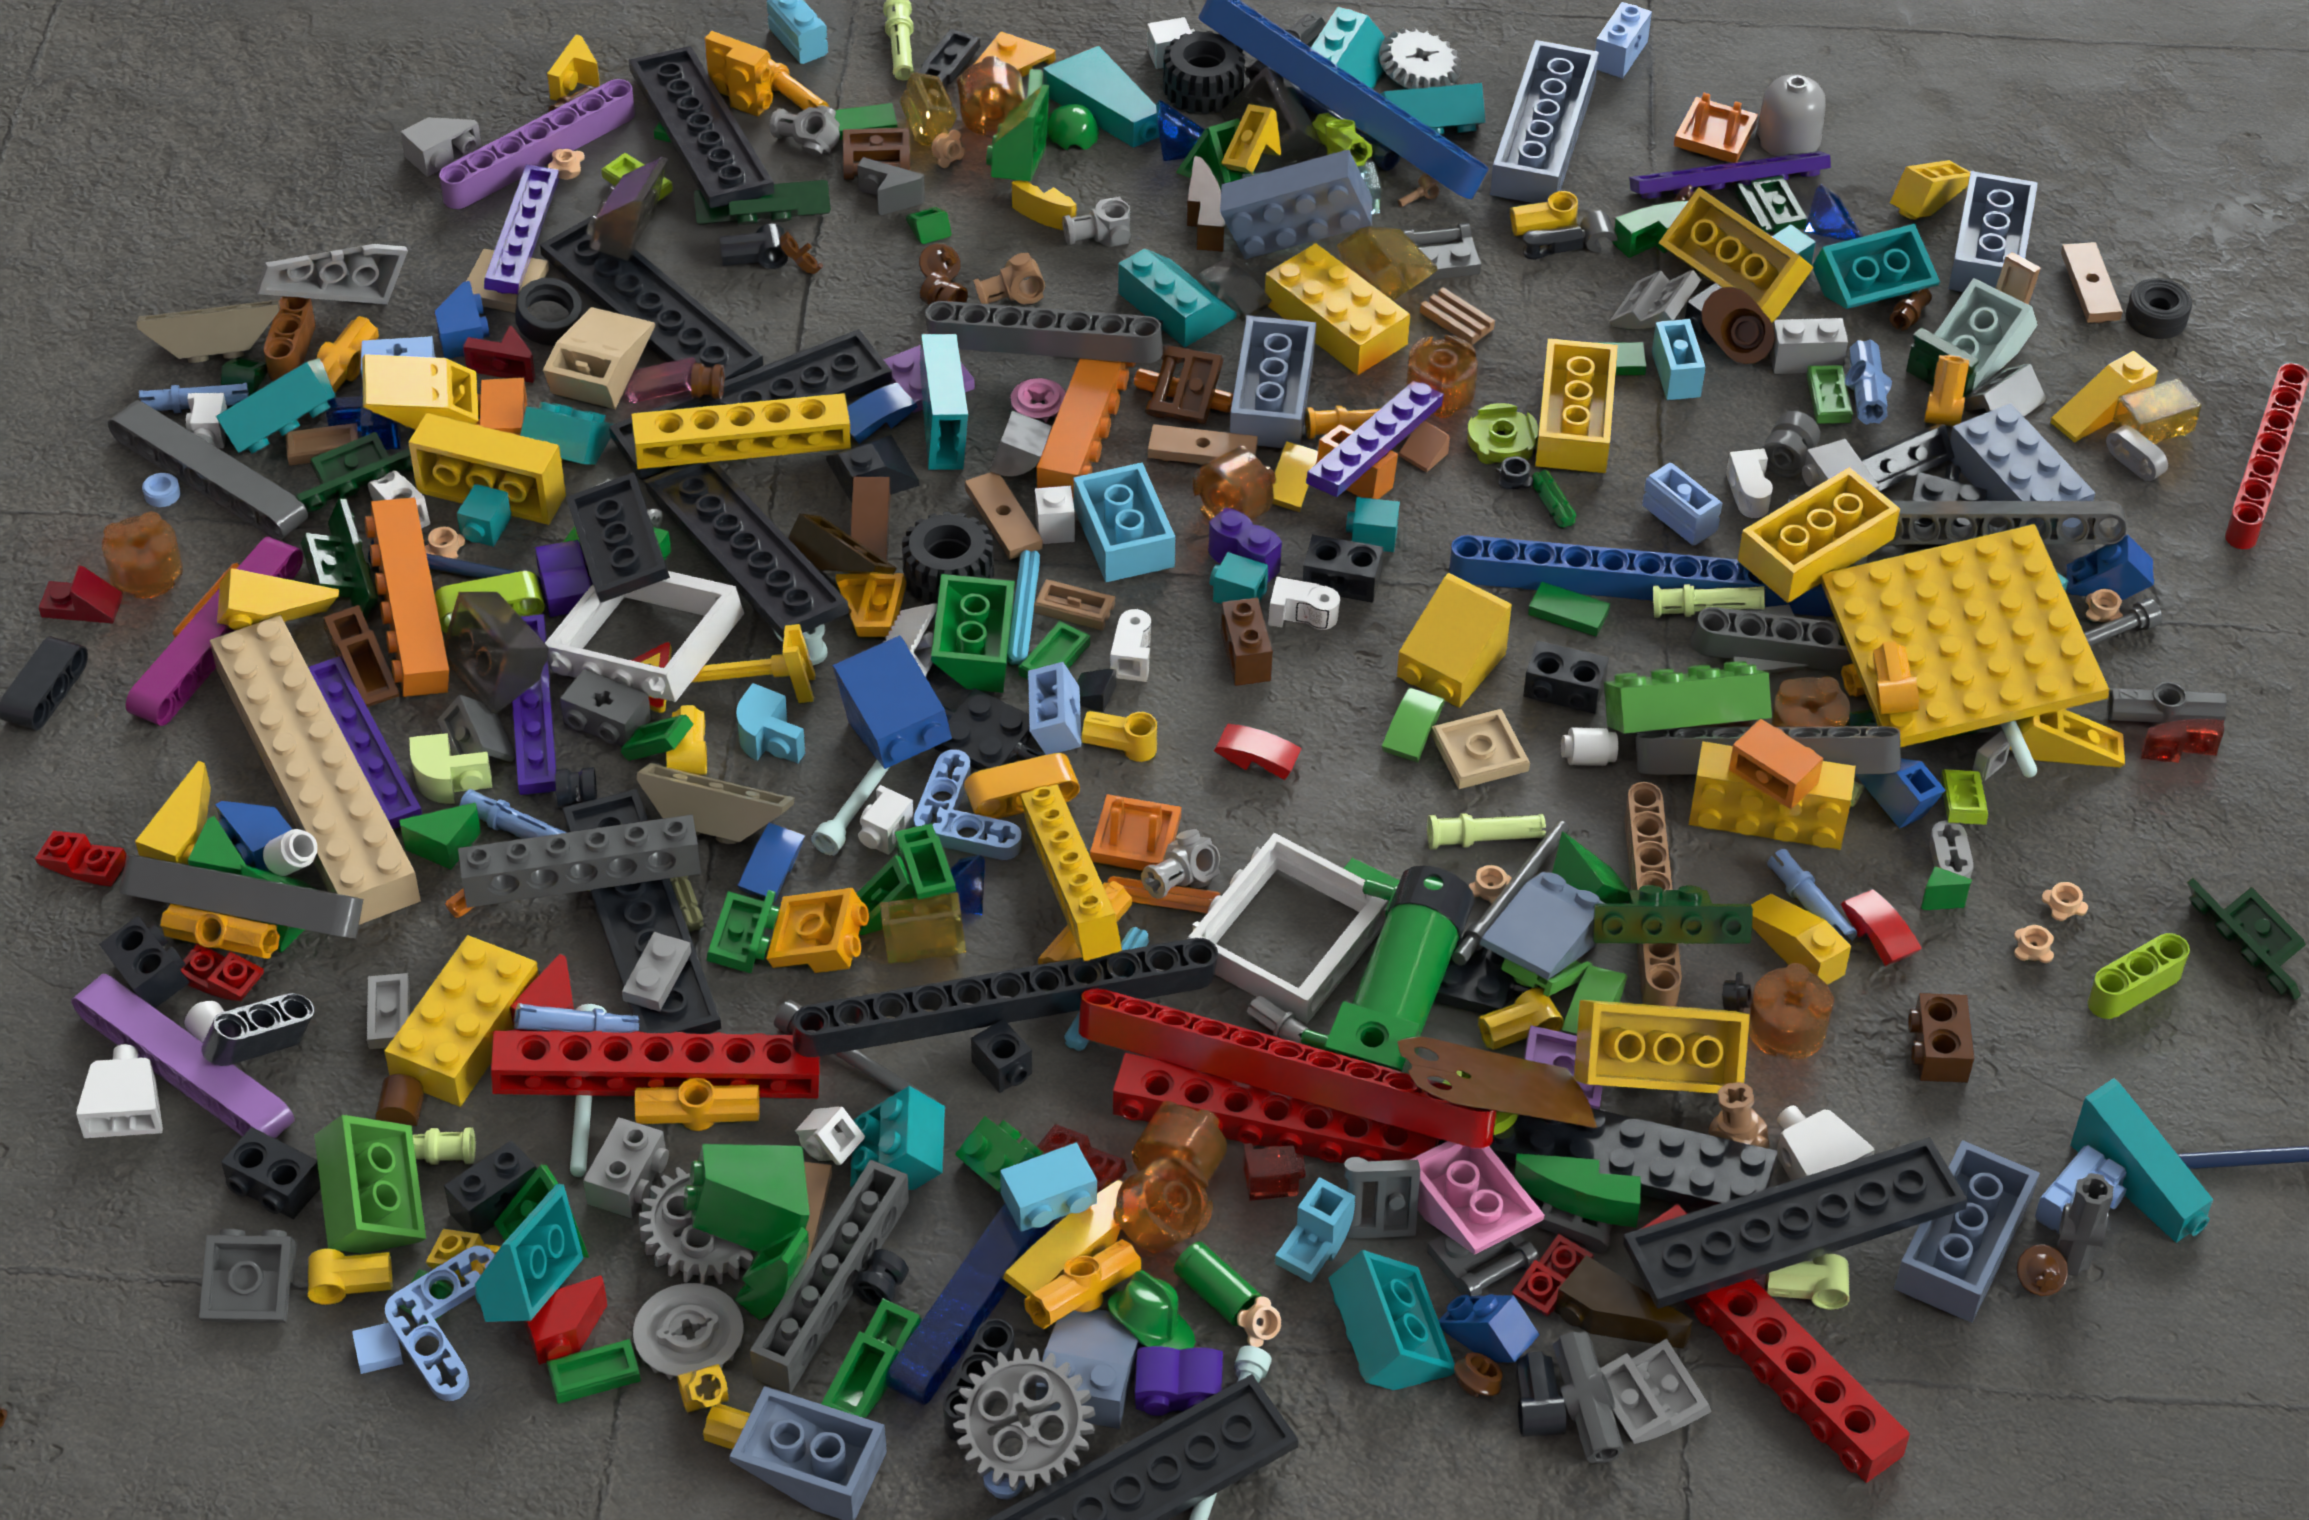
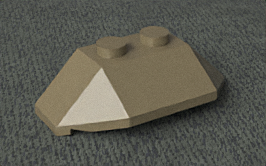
[137,299,280,363]
[636,763,795,844]

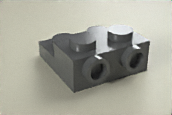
[199,1229,297,1323]

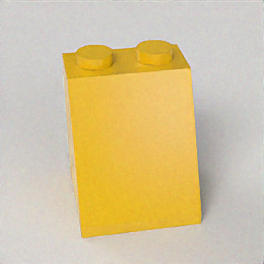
[1397,573,1512,708]

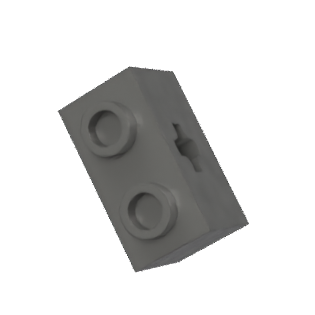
[560,669,651,747]

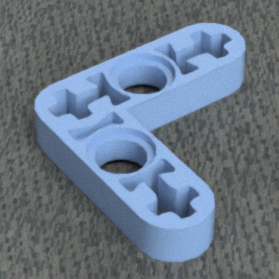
[914,750,1022,860]
[385,1246,495,1401]

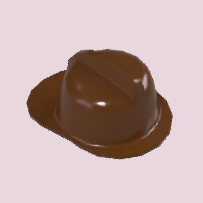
[1702,287,1775,364]

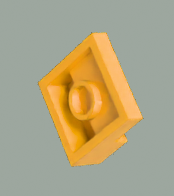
[705,31,773,117]
[766,888,869,973]

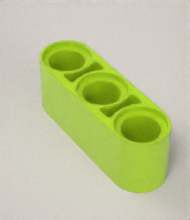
[434,571,545,634]
[2088,933,2190,1019]

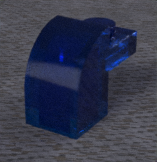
[326,386,401,450]

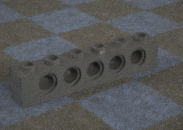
[458,815,701,908]
[750,1160,909,1394]

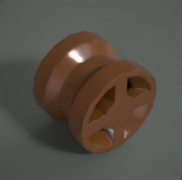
[691,363,725,399]

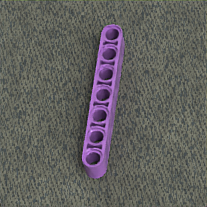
[439,79,635,209]
[71,973,295,1138]

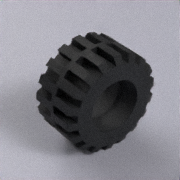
[1163,31,1245,114]
[902,512,994,605]

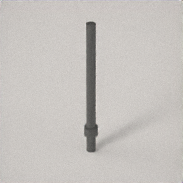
[1452,820,1569,965]

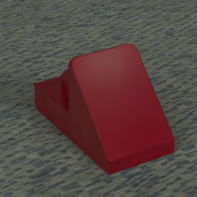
[463,326,536,383]
[39,565,123,624]

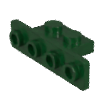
[694,180,831,225]
[295,432,413,512]
[301,498,378,620]
[2187,878,2306,1001]
[1593,885,1753,944]

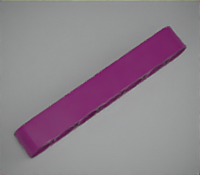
[126,537,303,726]

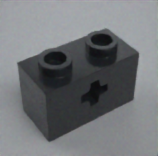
[444,1140,537,1235]

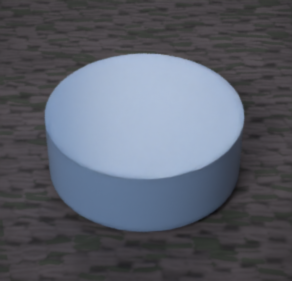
[142,473,180,507]

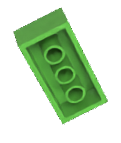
[1604,661,1772,733]

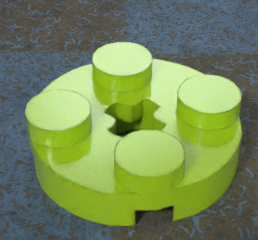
[1467,403,1539,464]

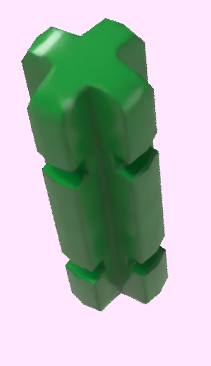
[1532,470,1576,528]

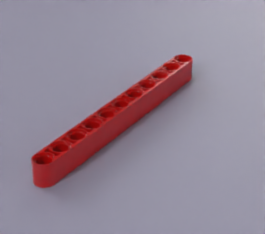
[1078,989,1497,1148]

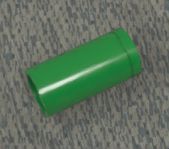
[1174,1241,1262,1327]

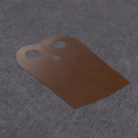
[1397,1037,1597,1128]

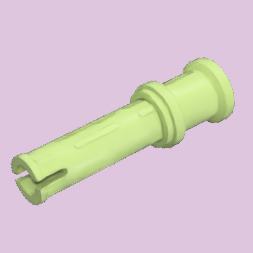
[883,0,914,81]
[1653,584,1765,618]
[1427,813,1546,849]
[413,1128,476,1165]

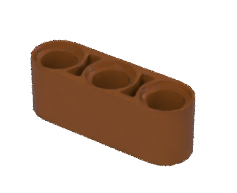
[264,296,316,382]

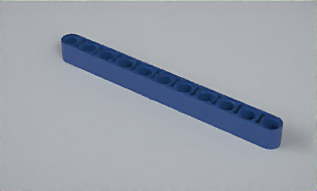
[1198,0,1489,199]
[1449,535,1834,617]

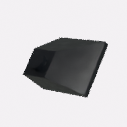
[826,435,920,503]

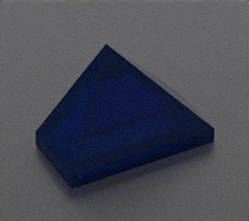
[1156,100,1205,161]
[1804,184,1864,241]
[914,855,985,915]

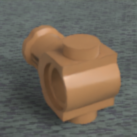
[973,253,1045,304]
[1709,1082,1769,1148]

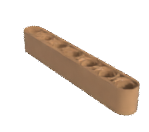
[1624,782,1682,1007]

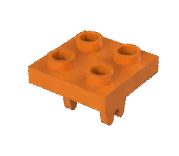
[1674,92,1758,163]
[1090,794,1181,871]

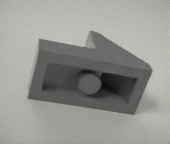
[857,157,925,215]

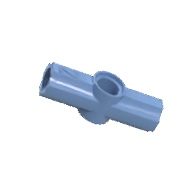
[1845,339,1892,425]

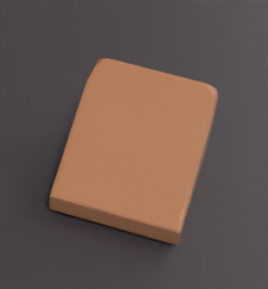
[1399,421,1450,473]

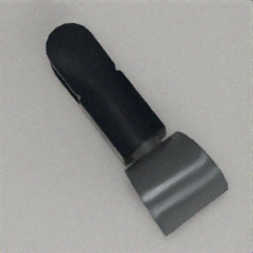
[1523,211,1618,260]

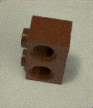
[1221,598,1273,686]
[1908,993,1974,1083]

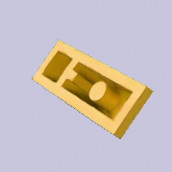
[1890,160,1970,220]
[2050,351,2158,443]
[217,568,339,630]
[2010,709,2125,768]
[135,761,211,865]
[1751,894,1851,992]

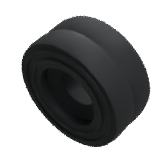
[2126,278,2192,339]

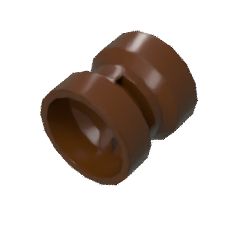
[920,271,968,305]

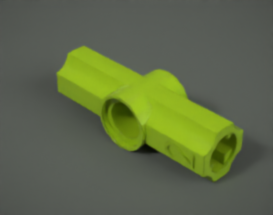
[1310,113,1372,167]

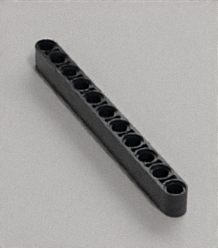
[793,938,1218,1057]

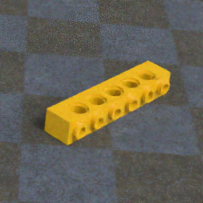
[631,393,851,469]
[1021,784,1122,961]

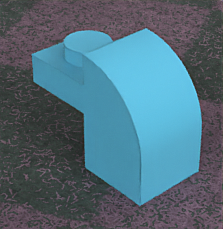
[736,683,805,763]
[1275,1177,1355,1283]

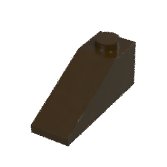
[788,513,897,575]
[1555,1255,1693,1349]

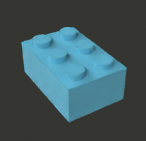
[1074,463,1175,582]

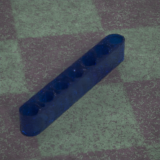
[886,1203,1056,1405]

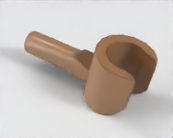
[1398,173,1440,207]

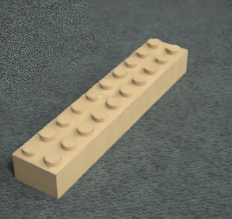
[210,615,421,925]

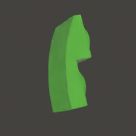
[1382,688,1445,762]
[1562,965,1628,1036]

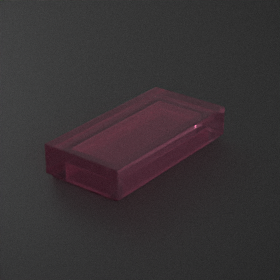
[625,357,697,403]

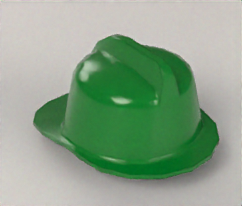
[1107,1270,1196,1350]

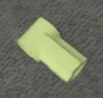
[1765,1254,1850,1310]

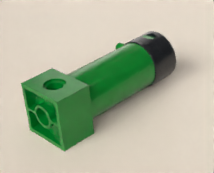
[1301,865,1475,1074]

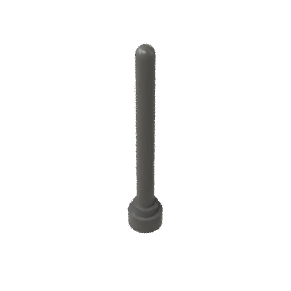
[2084,598,2162,646]
[774,1000,937,1101]

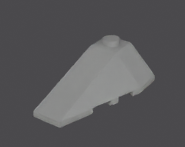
[256,244,408,305]

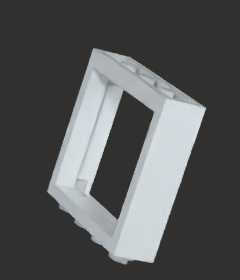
[543,571,744,702]
[1187,833,1389,1024]

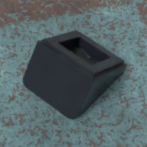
[1077,669,1116,712]

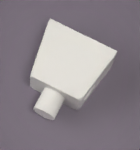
[76,1044,163,1138]
[1777,1106,1875,1181]

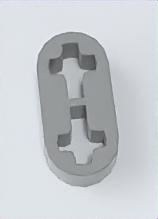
[2106,425,2168,481]
[1929,820,1973,879]

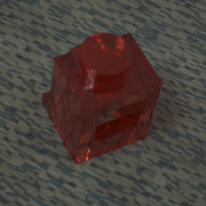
[1243,1143,1306,1201]

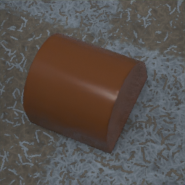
[375,1074,424,1126]

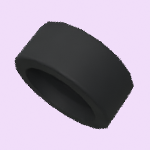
[515,278,582,345]

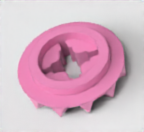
[1011,378,1066,423]

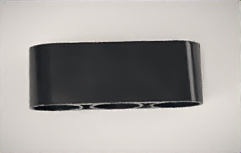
[0,636,88,731]
[201,993,314,1066]
[943,1318,1015,1442]

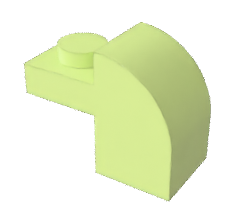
[409,733,492,804]

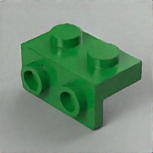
[706,890,780,974]
[955,1116,1044,1193]

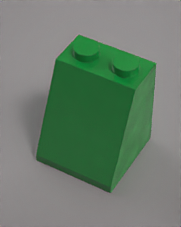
[684,1144,810,1253]

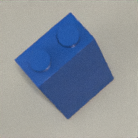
[832,635,952,769]

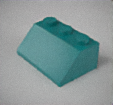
[1311,7,1385,89]
[1380,83,1486,135]
[1812,224,1940,309]
[1118,248,1237,348]
[216,358,336,454]
[475,1184,584,1322]
[1328,1250,1455,1390]

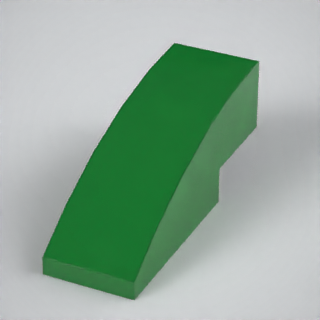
[1612,201,1688,258]
[895,823,956,900]
[1514,1153,1641,1228]
[735,1227,809,1321]
[821,1299,926,1418]

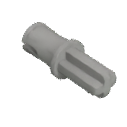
[1247,996,1310,1044]

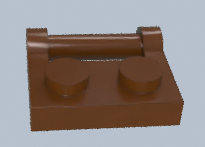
[843,128,910,180]
[1145,345,1224,425]

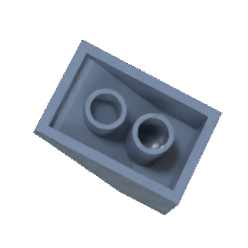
[1479,872,1606,980]
[1036,1309,1141,1429]
[729,1386,887,1520]

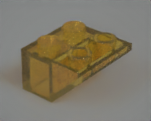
[1337,226,1438,301]

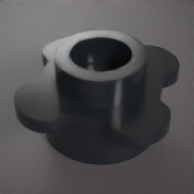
[1496,456,1534,490]
[1722,972,1752,1013]

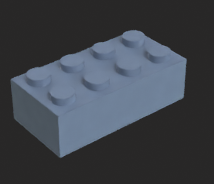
[1220,149,1372,259]
[1948,171,2038,292]
[1230,316,1316,448]
[1950,403,2095,528]
[1894,1140,2040,1323]

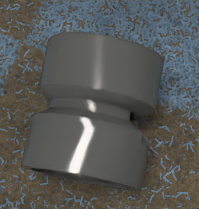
[1761,411,1821,477]

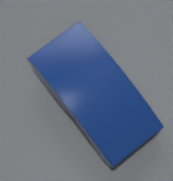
[847,382,918,444]
[738,822,805,903]

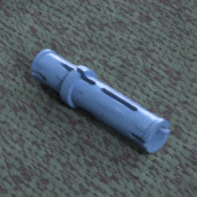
[139,383,249,413]
[460,789,567,839]
[1767,849,1857,942]
[514,1003,639,1033]

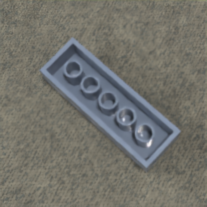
[1490,40,1599,204]

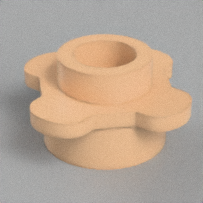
[932,129,965,168]
[548,149,585,180]
[425,527,465,559]
[2085,589,2123,622]
[1469,865,1512,903]
[2042,882,2088,921]
[2014,925,2054,963]
[1237,1296,1281,1347]

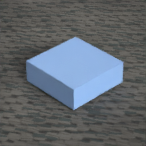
[352,1323,403,1374]

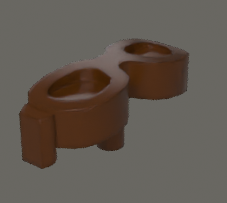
[779,231,823,274]

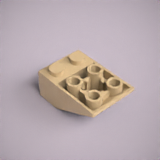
[543,307,655,409]

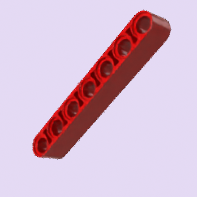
[2225,363,2309,549]

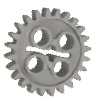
[639,1167,758,1284]
[953,1348,1095,1491]

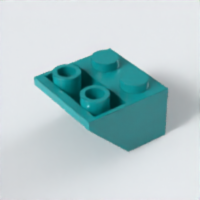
[520,402,613,465]
[850,1086,945,1190]

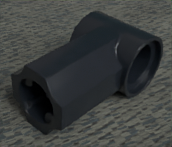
[719,224,789,269]
[1515,1351,1566,1437]

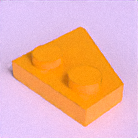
[970,32,1056,88]
[835,573,907,637]

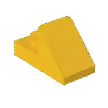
[547,35,600,101]
[1221,104,1281,174]

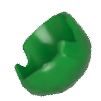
[1047,104,1099,150]

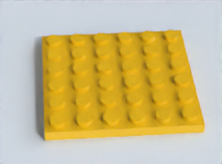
[1821,524,2109,747]

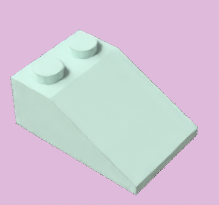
[1934,278,2038,391]

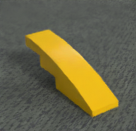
[1003,1180,1149,1297]

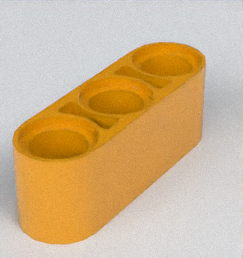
[964,753,1080,819]

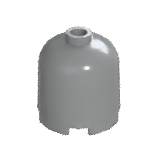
[1756,74,1826,157]

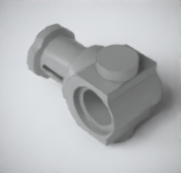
[770,105,840,156]
[1062,197,1131,247]
[1141,829,1220,899]

